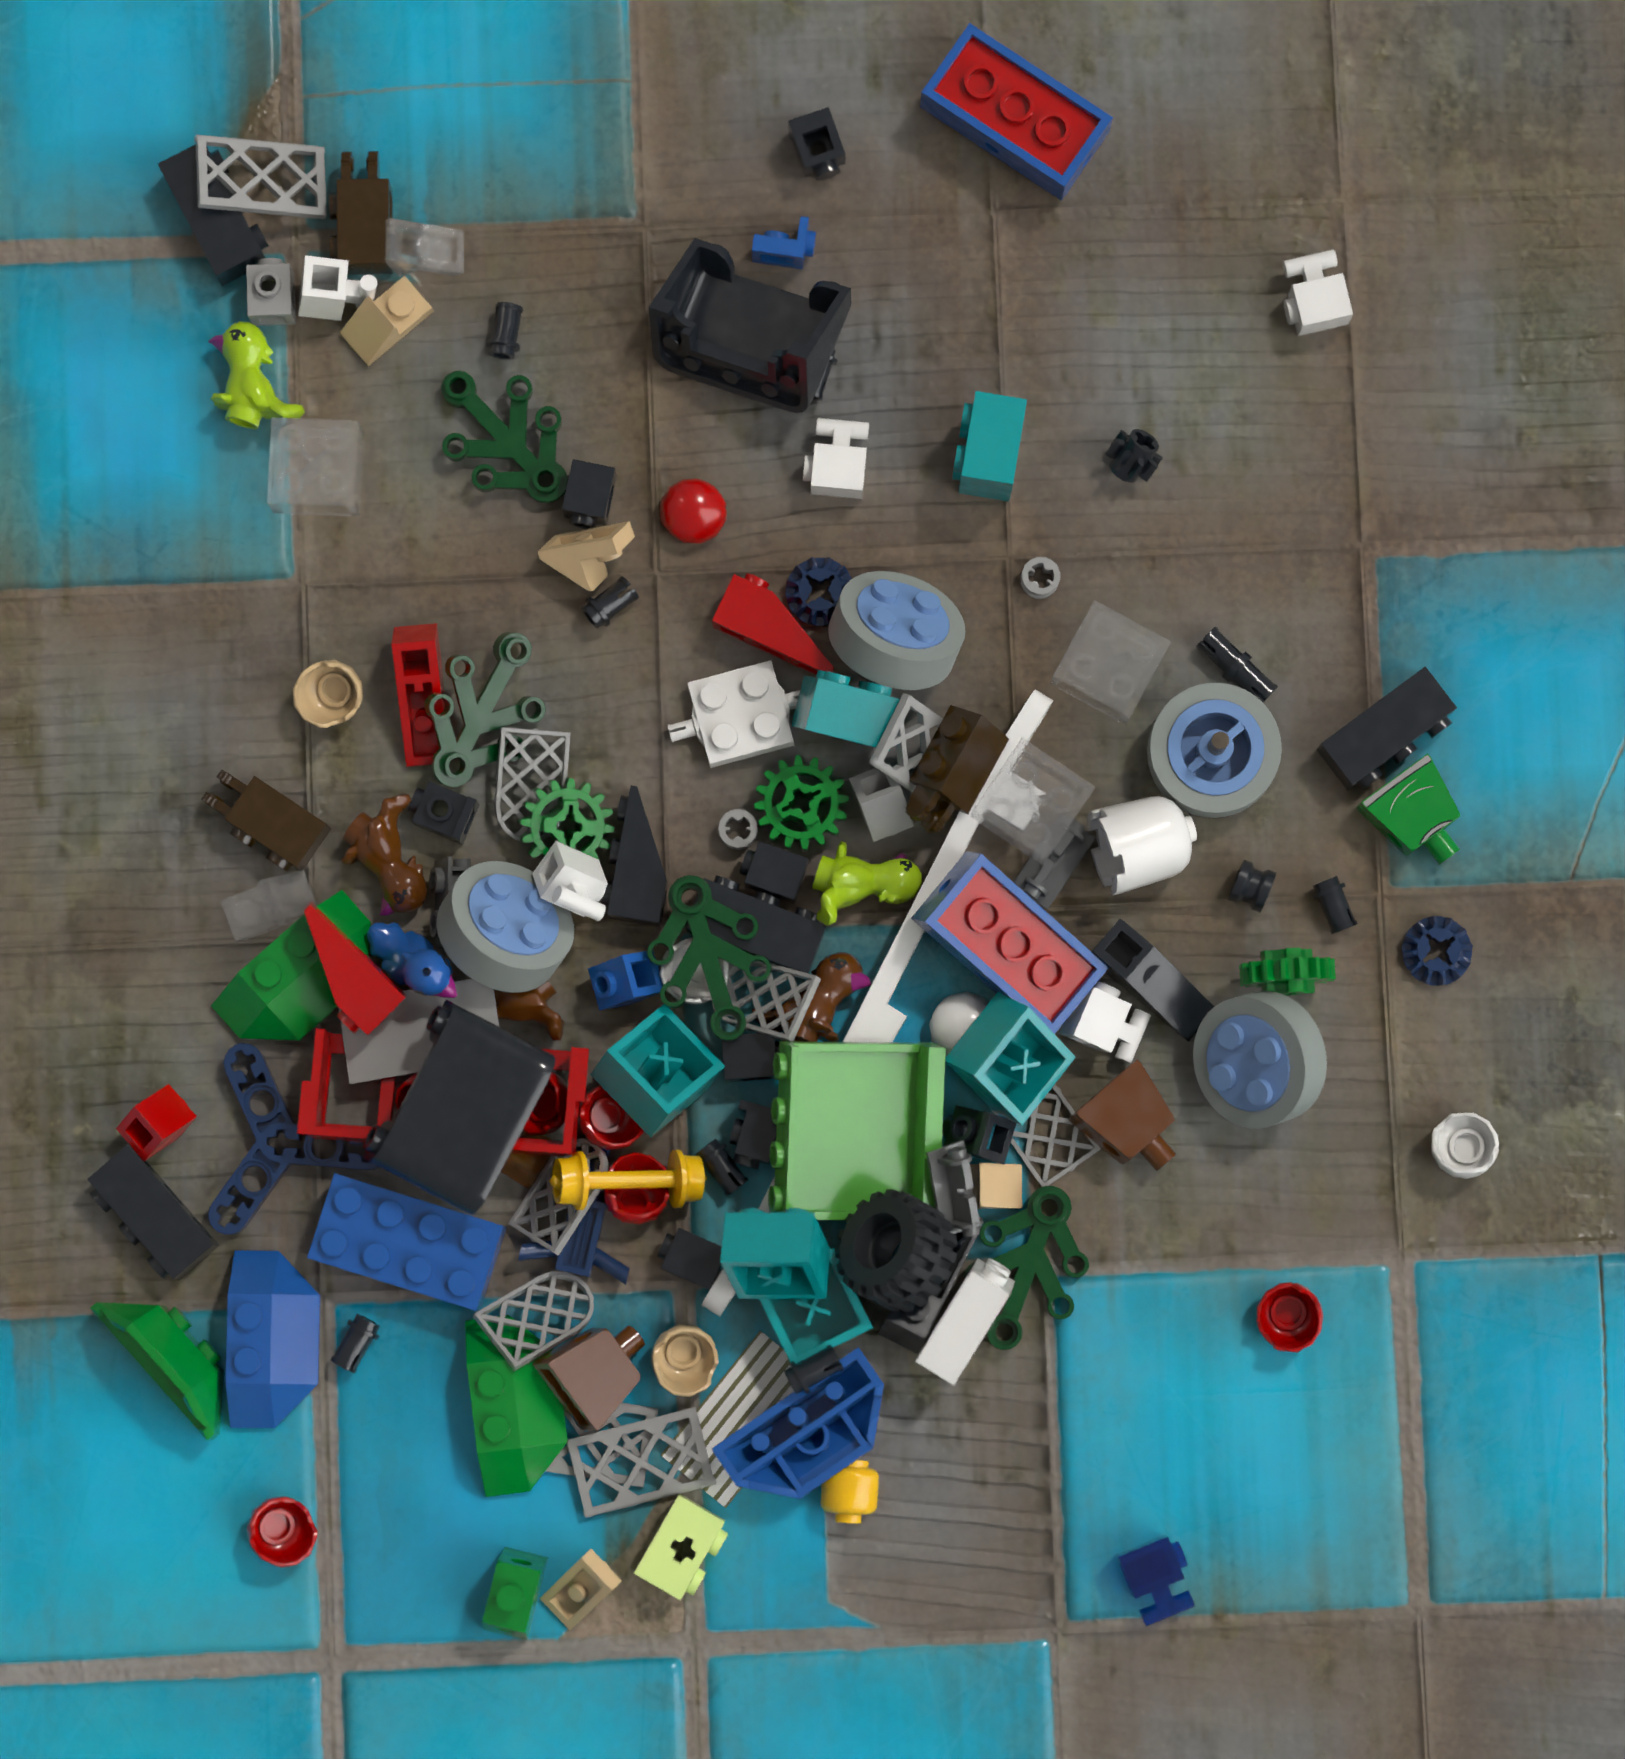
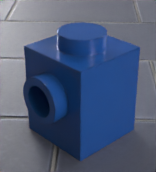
[588,951,663,1011]

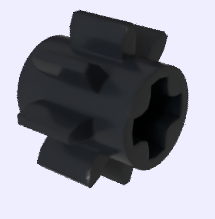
[1106,429,1163,483]

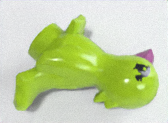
[208,321,305,429]
[812,841,922,926]

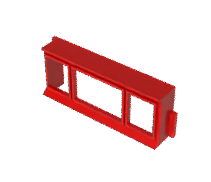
[297,1028,590,1157]

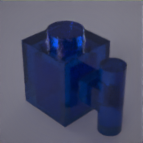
[1115,1535,1195,1627]

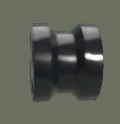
[1228,860,1277,913]

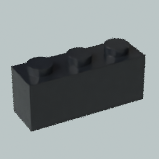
[158,144,269,286]
[1316,666,1457,791]
[685,875,827,974]
[87,1144,219,1280]

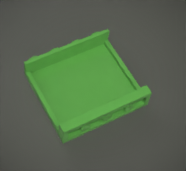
[768,1042,946,1220]

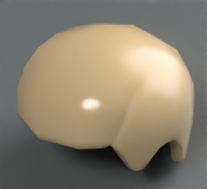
[293,660,363,728]
[651,1324,718,1397]

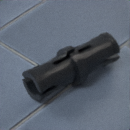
[1196,626,1278,702]

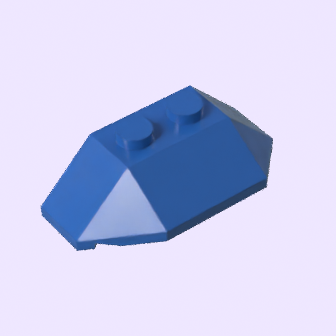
[225,1250,321,1428]
[711,1347,884,1499]

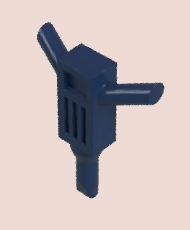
[518,1148,630,1285]

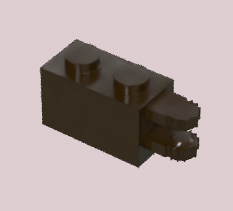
[329,151,393,275]
[905,705,1009,834]
[201,769,331,872]

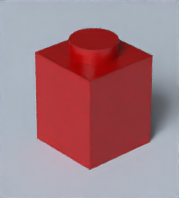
[116,1084,197,1161]

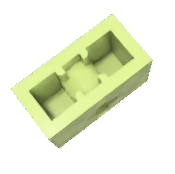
[634,1494,729,1600]

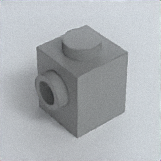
[246,258,296,326]
[849,763,914,842]

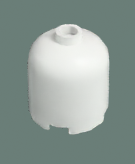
[1087,796,1197,896]

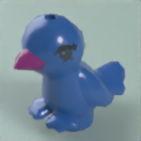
[367,922,457,998]

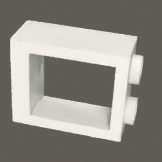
[916,1258,1015,1385]

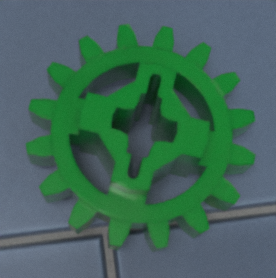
[754,755,849,851]
[518,777,615,860]
[1239,948,1336,996]

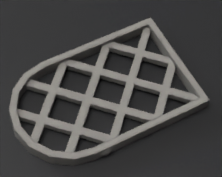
[494,727,571,843]
[712,961,821,1042]
[992,1084,1101,1187]
[508,1138,609,1256]
[473,1271,594,1371]

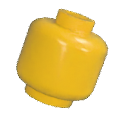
[821,1460,879,1523]

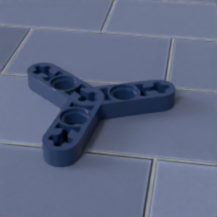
[208,1043,379,1235]

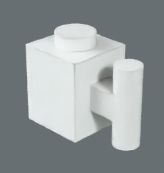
[1283,249,1353,336]
[298,256,377,321]
[803,418,869,499]
[532,841,608,921]
[1059,982,1151,1064]

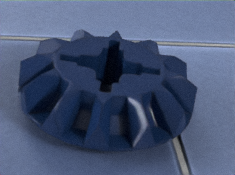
[786,557,852,626]
[1402,916,1473,986]

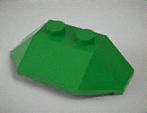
[211,890,372,1041]
[90,1302,224,1441]
[465,1315,568,1497]

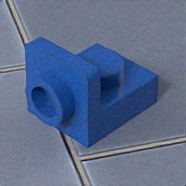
[752,216,816,269]

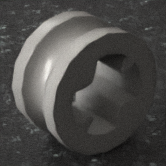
[1021,557,1060,599]
[718,809,758,850]

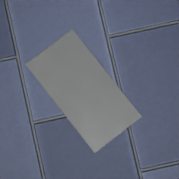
[339,979,499,1084]

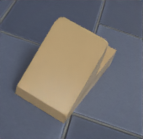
[340,276,434,367]
[538,521,635,591]
[970,1163,1022,1209]
[540,1549,622,1631]

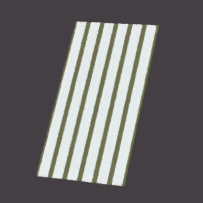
[661,1331,794,1508]

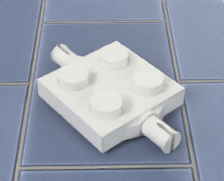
[667,660,800,768]

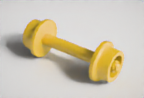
[549,1150,707,1210]

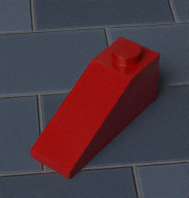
[712,573,834,675]
[391,623,445,767]
[304,901,406,1036]

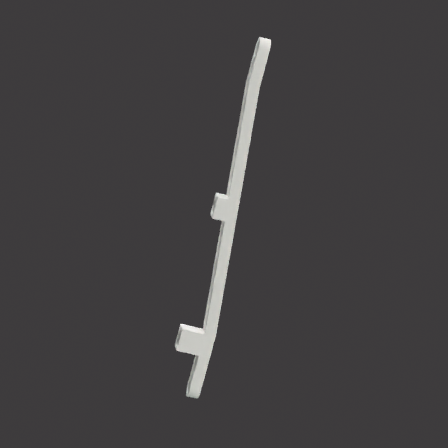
[701,689,1053,1317]

